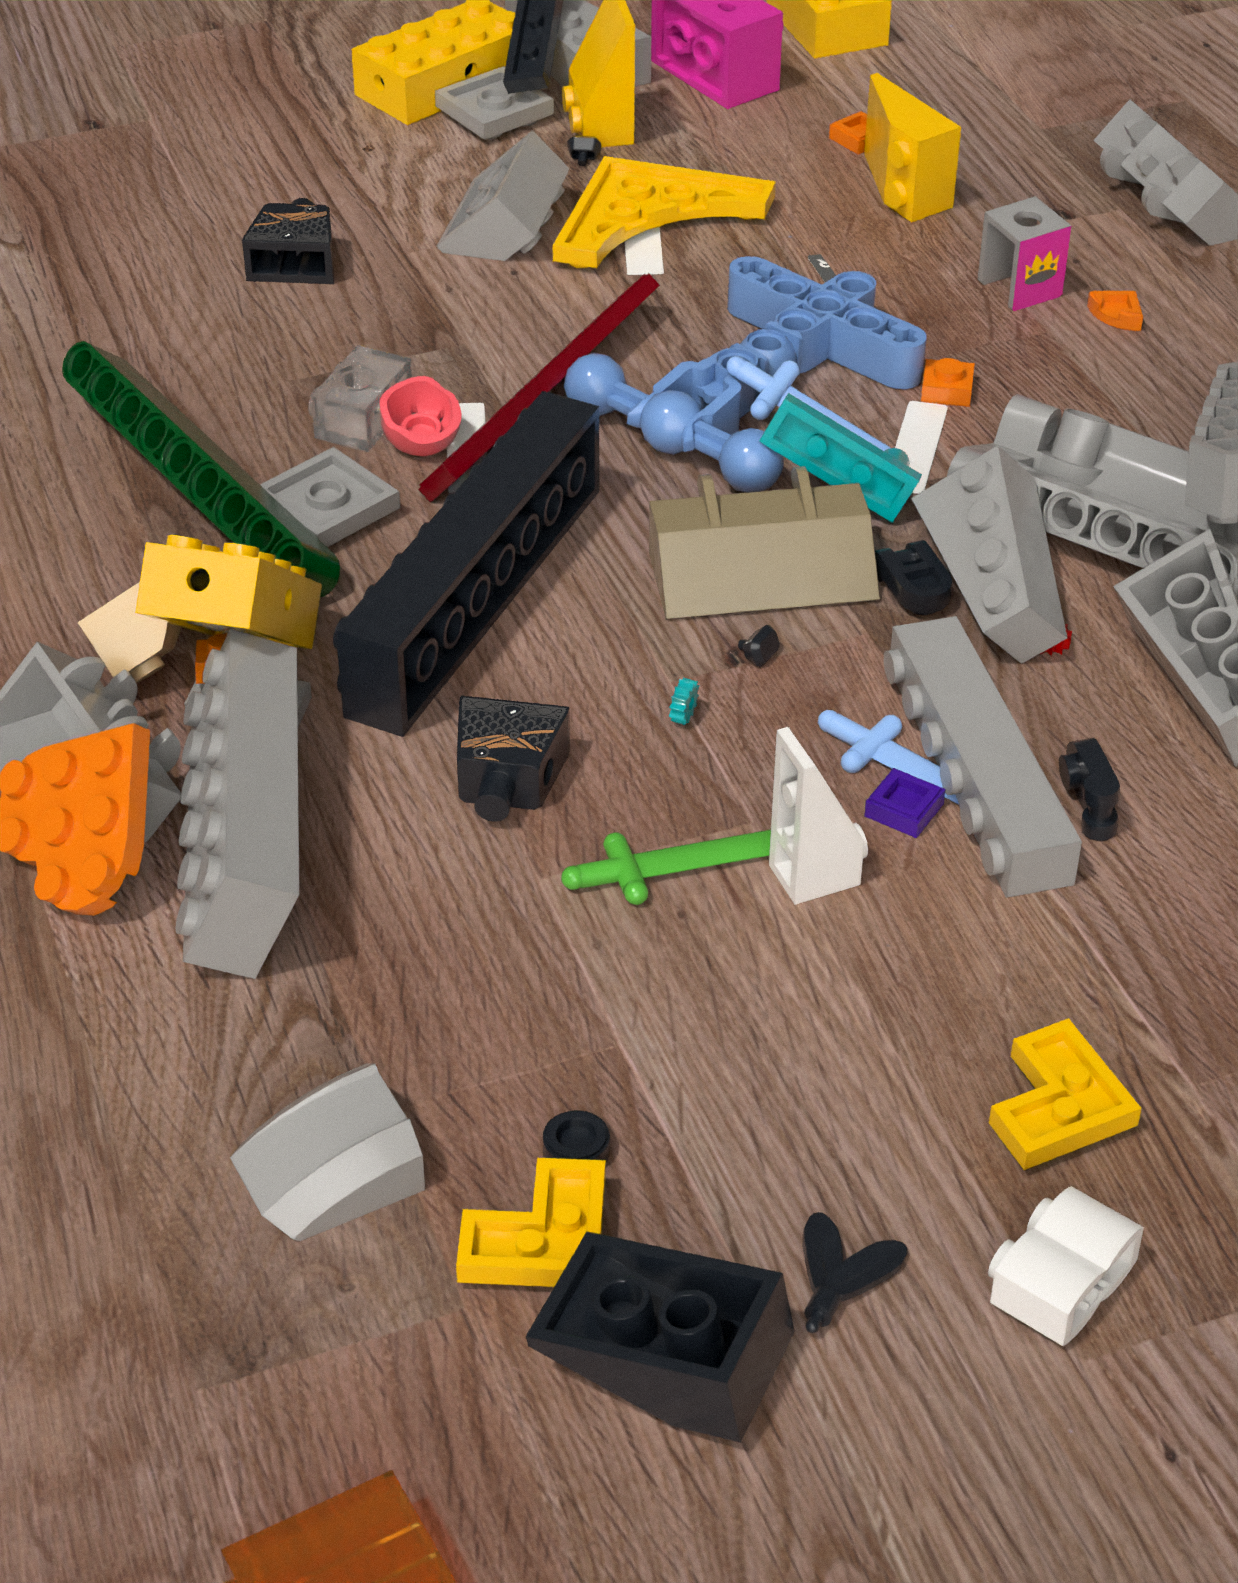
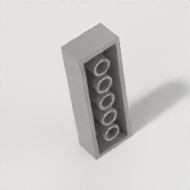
[176,629,299,979]

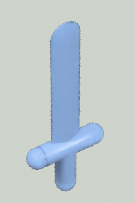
[727,356,891,451]
[818,710,959,805]

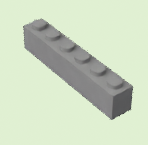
[884,616,1082,898]

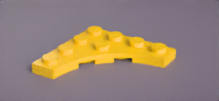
[553,156,776,268]

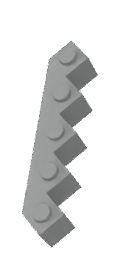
[1185,362,1238,524]

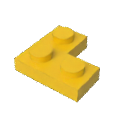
[989,1018,1142,1170]
[456,1158,605,1287]

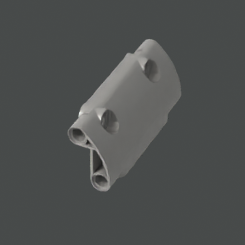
[947,394,1238,598]

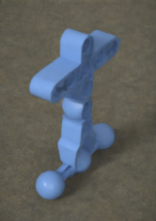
[564,256,927,493]

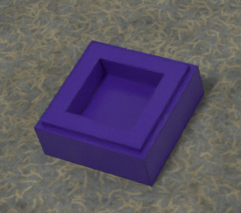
[864,768,946,838]

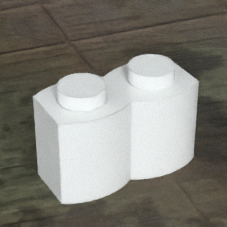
[988,1186,1144,1346]

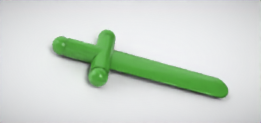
[561,830,771,905]

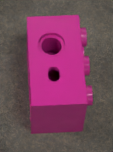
[651,0,783,109]

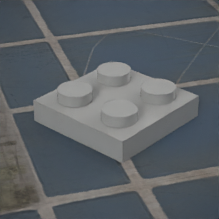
[435,66,554,140]
[260,447,400,547]

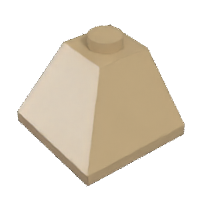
[78,582,181,683]

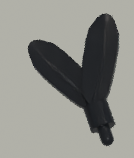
[802,1212,908,1333]

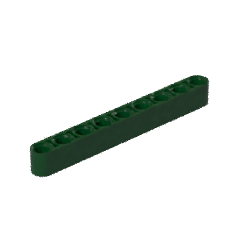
[62,341,340,597]

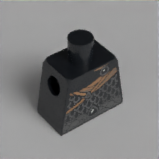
[242,198,335,284]
[457,695,570,822]

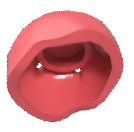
[379,376,462,456]

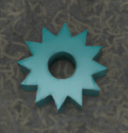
[669,677,700,725]

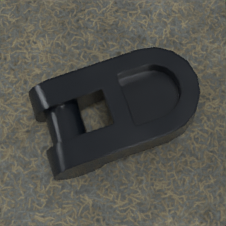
[875,540,952,615]
[1059,738,1120,841]

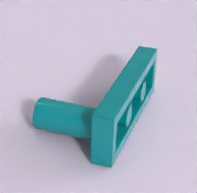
[759,393,922,523]

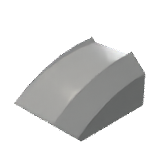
[230,1063,425,1241]

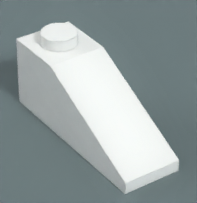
[769,727,868,905]

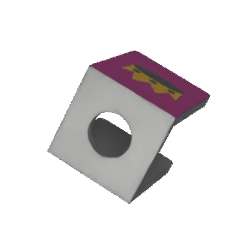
[978,196,1071,311]

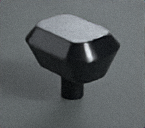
[567,136,602,166]
[738,624,780,667]

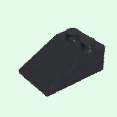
[525,1231,795,1443]

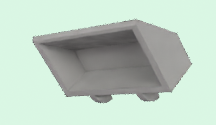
[1094,99,1238,246]
[0,642,181,842]

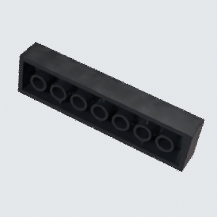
[333,391,600,737]

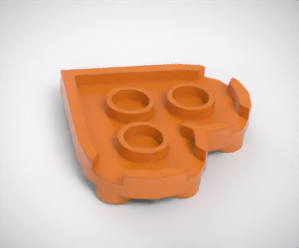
[0,723,150,916]

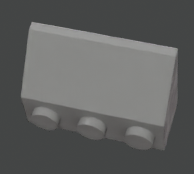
[436,130,570,261]

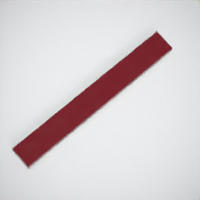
[418,273,660,503]

